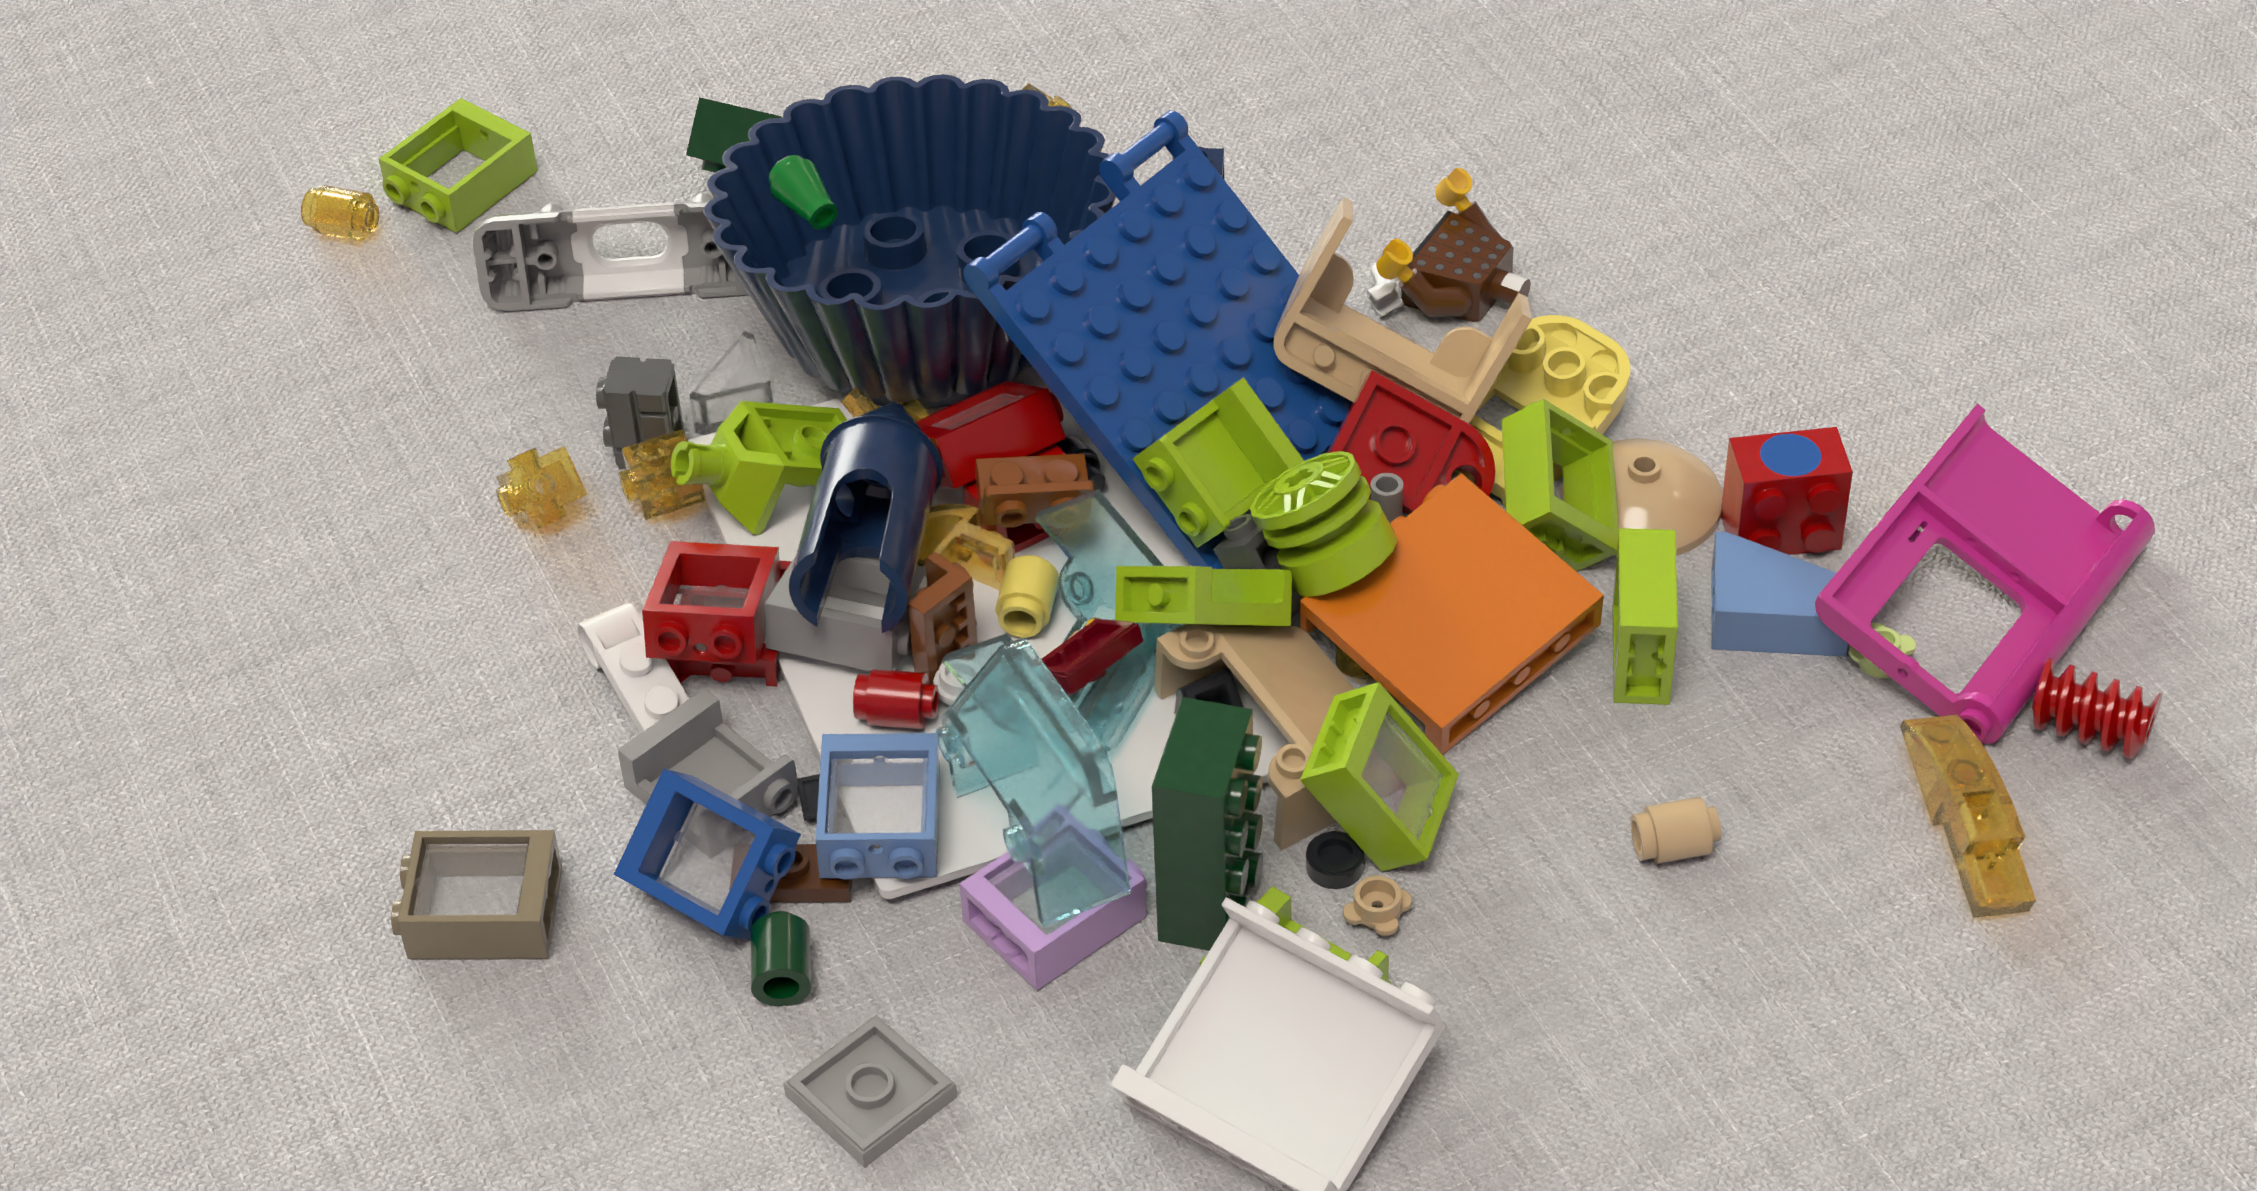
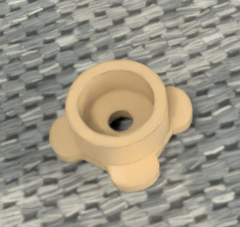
[1343,875,1412,936]

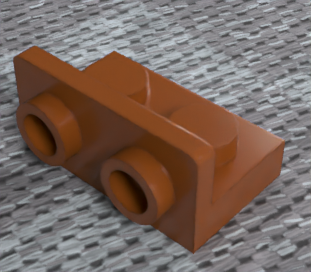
[975,453,1095,527]
[908,552,978,685]

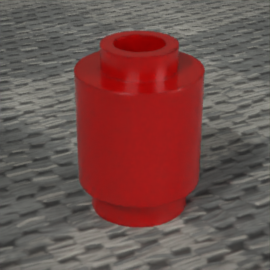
[853,669,939,729]

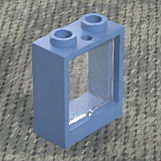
[816,733,940,880]

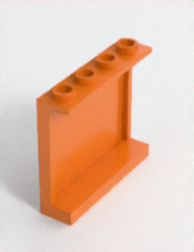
[1300,473,1604,755]

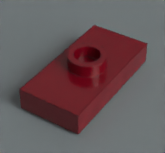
[1025,618,1144,695]

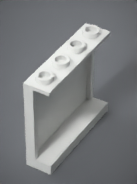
[1110,897,1445,1191]

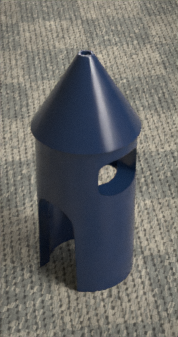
[789,402,943,633]

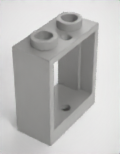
[765,556,927,671]

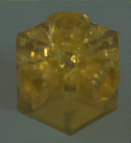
[618,429,706,520]
[496,446,587,528]

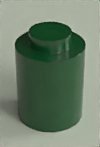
[750,911,811,1006]

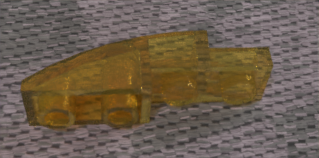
[1900,715,2036,918]

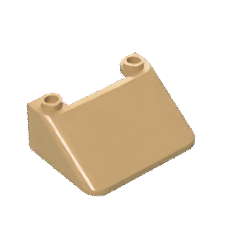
[1154,624,1402,850]

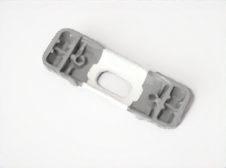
[473,194,749,311]

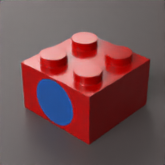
[1721,427,1853,555]

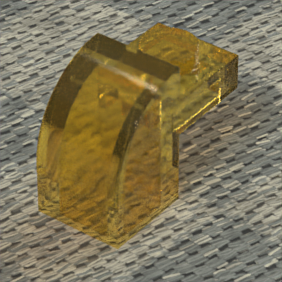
[917,504,1015,591]

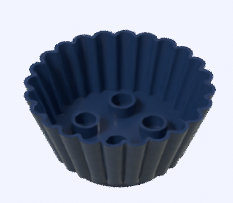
[703,74,1116,409]

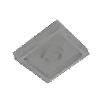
[783,1015,957,1168]

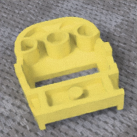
[1457,315,1630,508]

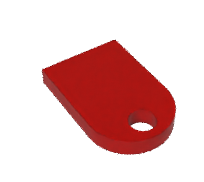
[1327,370,1495,515]

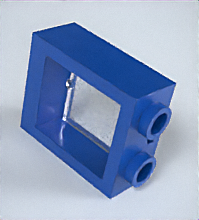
[613,768,801,940]

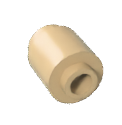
[1630,797,1721,864]

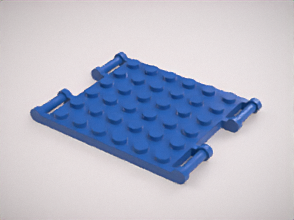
[963,110,1353,569]

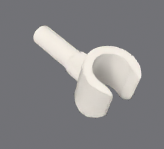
[1366,263,1404,317]

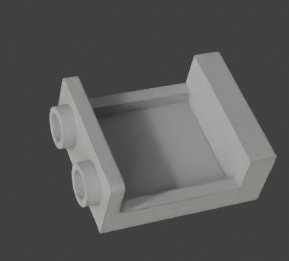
[618,688,799,860]

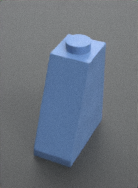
[1711,531,1848,657]

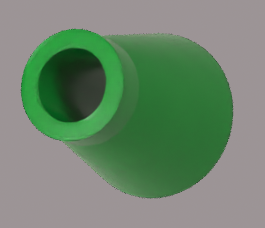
[769,155,838,230]

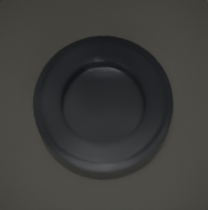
[1306,831,1364,889]

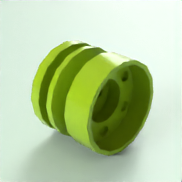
[1250,451,1398,597]

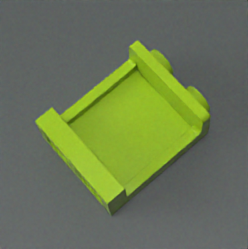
[1132,377,1304,548]
[1115,566,1292,626]

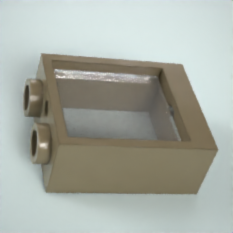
[391,830,562,959]

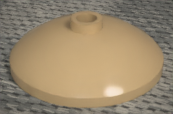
[1561,438,1723,556]

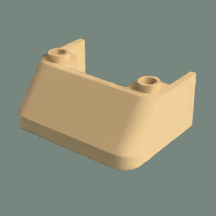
[1274,197,1532,424]

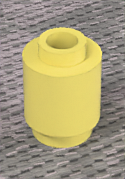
[995,555,1059,638]

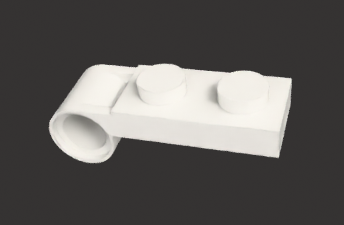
[577,602,689,733]

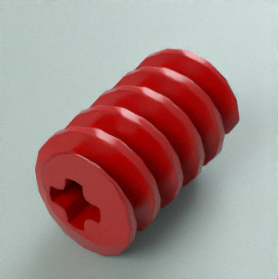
[2032,658,2162,759]

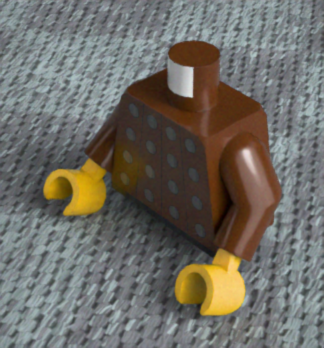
[1376,168,1531,322]

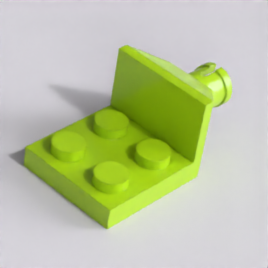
[671,401,847,535]

